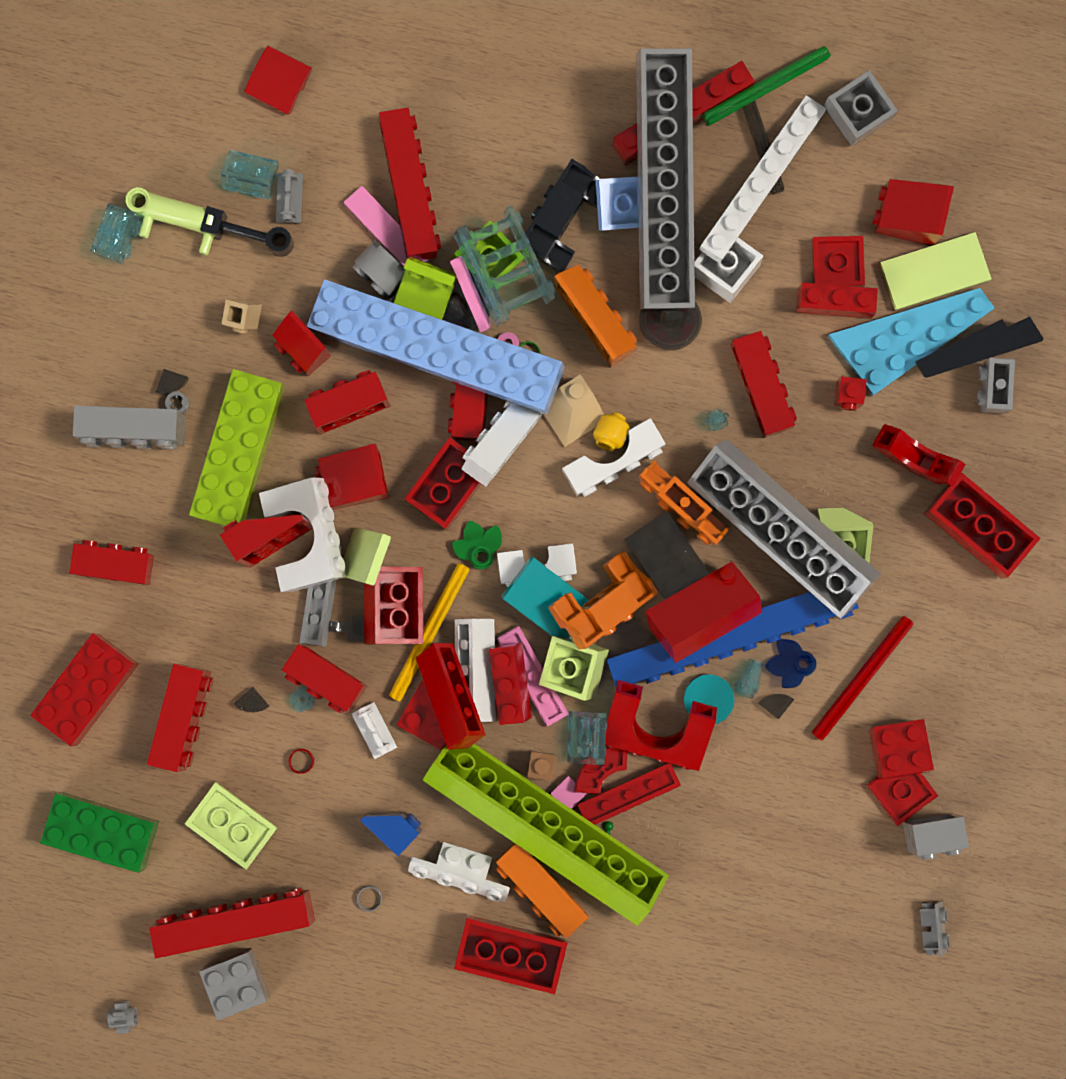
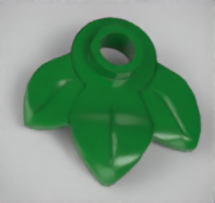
[452,521,502,570]

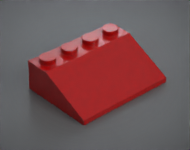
[220,515,313,568]

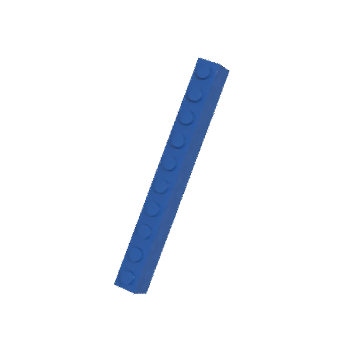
[606,592,859,689]

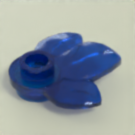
[765,639,817,689]

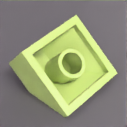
[817,508,873,563]

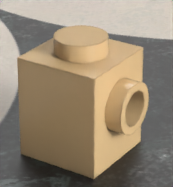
[222,299,262,333]

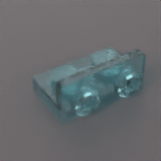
[221,150,278,199]

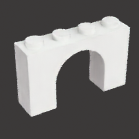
[259,478,346,592]

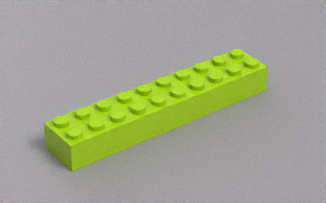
[423,744,669,926]

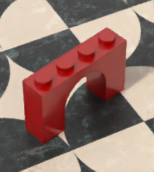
[600,680,717,771]

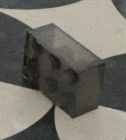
[623,511,710,600]

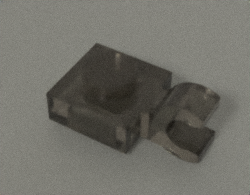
[329,615,364,642]

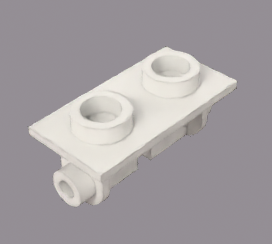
[352,702,397,759]

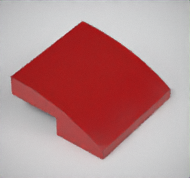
[244,45,312,114]

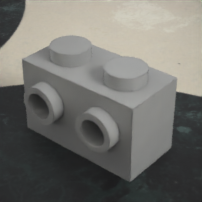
[977,358,1015,414]

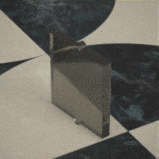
[597,617,652,658]

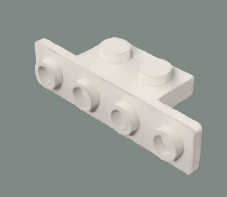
[408,842,510,902]

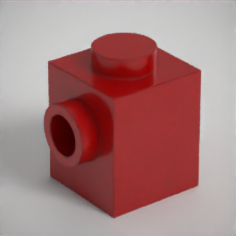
[834,376,867,411]

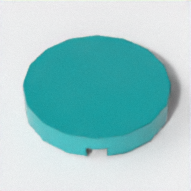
[683,674,735,724]

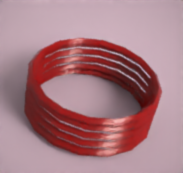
[288,749,314,774]

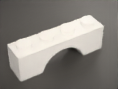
[562,418,666,498]

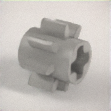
[108,1001,138,1034]

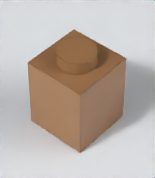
[527,751,557,781]

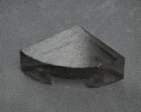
[156,369,189,395]
[234,687,270,713]
[758,694,794,719]

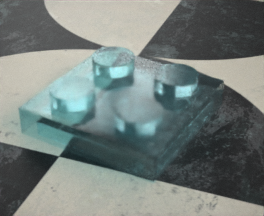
[567,711,607,765]

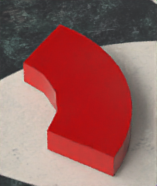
[573,747,628,794]

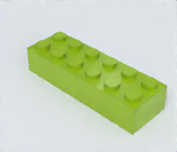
[189,369,285,527]

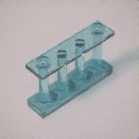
[453,205,556,327]

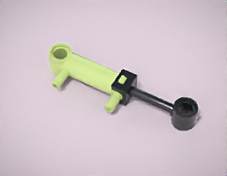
[126,187,294,257]

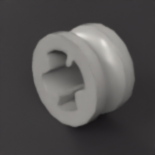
[165,391,190,414]

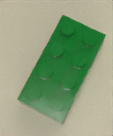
[40,792,160,873]

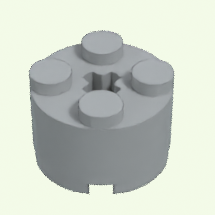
[352,239,406,298]

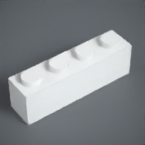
[462,401,543,487]
[455,619,496,722]

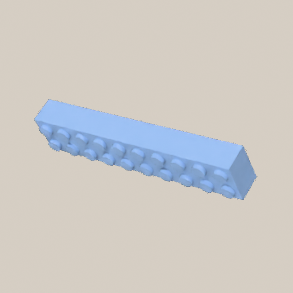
[307,279,565,415]

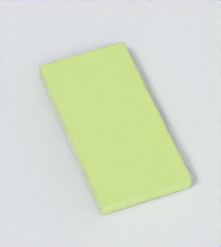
[879,232,991,311]

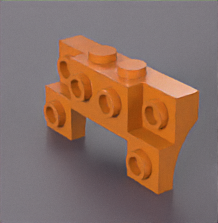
[638,460,730,546]
[548,551,659,649]

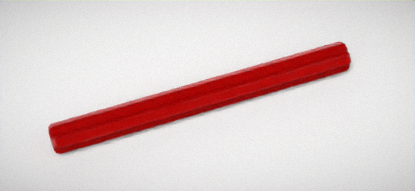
[812,616,914,741]

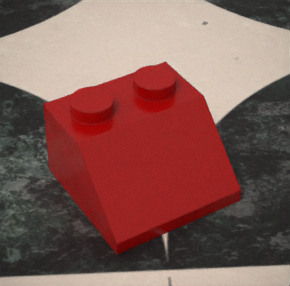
[272,311,331,376]

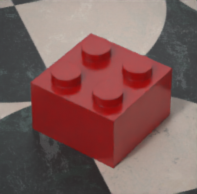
[869,719,934,780]

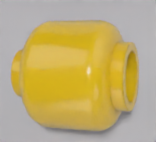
[593,412,630,452]

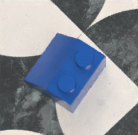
[360,812,422,856]

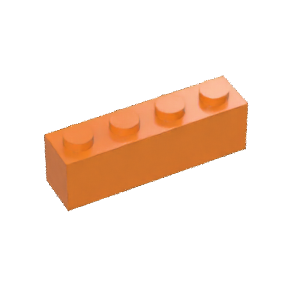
[496,843,589,939]

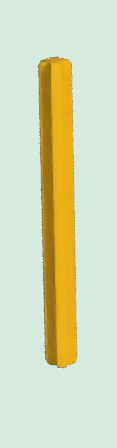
[389,563,469,701]

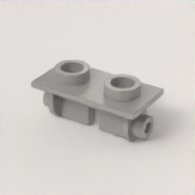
[276,169,303,223]
[920,901,950,956]

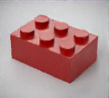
[304,370,391,435]
[405,437,481,531]
[364,566,423,645]
[281,644,367,714]

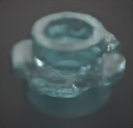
[704,409,729,431]
[290,687,315,712]

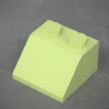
[539,636,609,701]

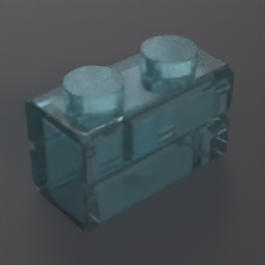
[90,203,142,264]

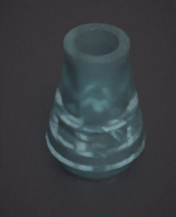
[734,659,764,699]

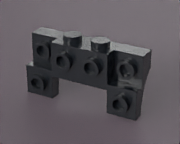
[519,159,600,273]

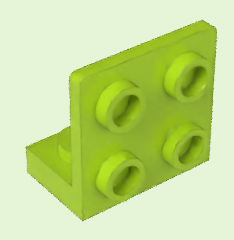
[394,257,457,320]

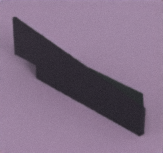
[915,316,1043,378]

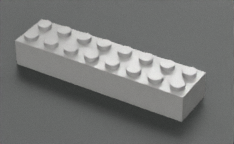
[687,439,881,619]

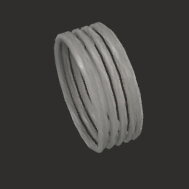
[357,885,382,912]

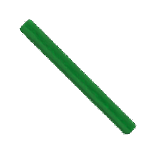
[701,46,831,126]

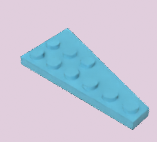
[828,288,995,396]

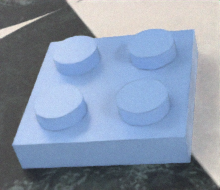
[596,177,639,231]

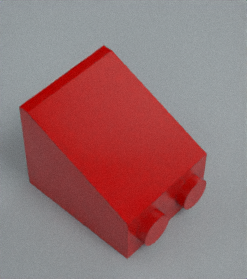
[872,179,954,246]
[315,443,389,510]

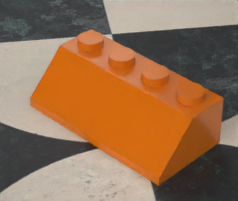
[554,264,637,367]

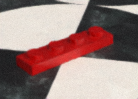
[577,763,681,825]

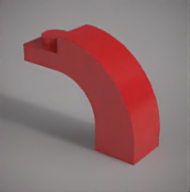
[872,424,966,486]

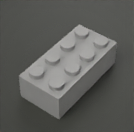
[72,406,186,450]

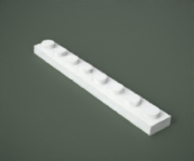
[699,95,827,263]

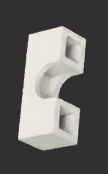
[497,543,577,587]

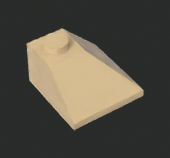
[543,374,604,447]

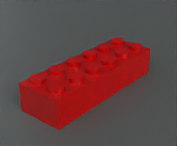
[149,887,315,959]

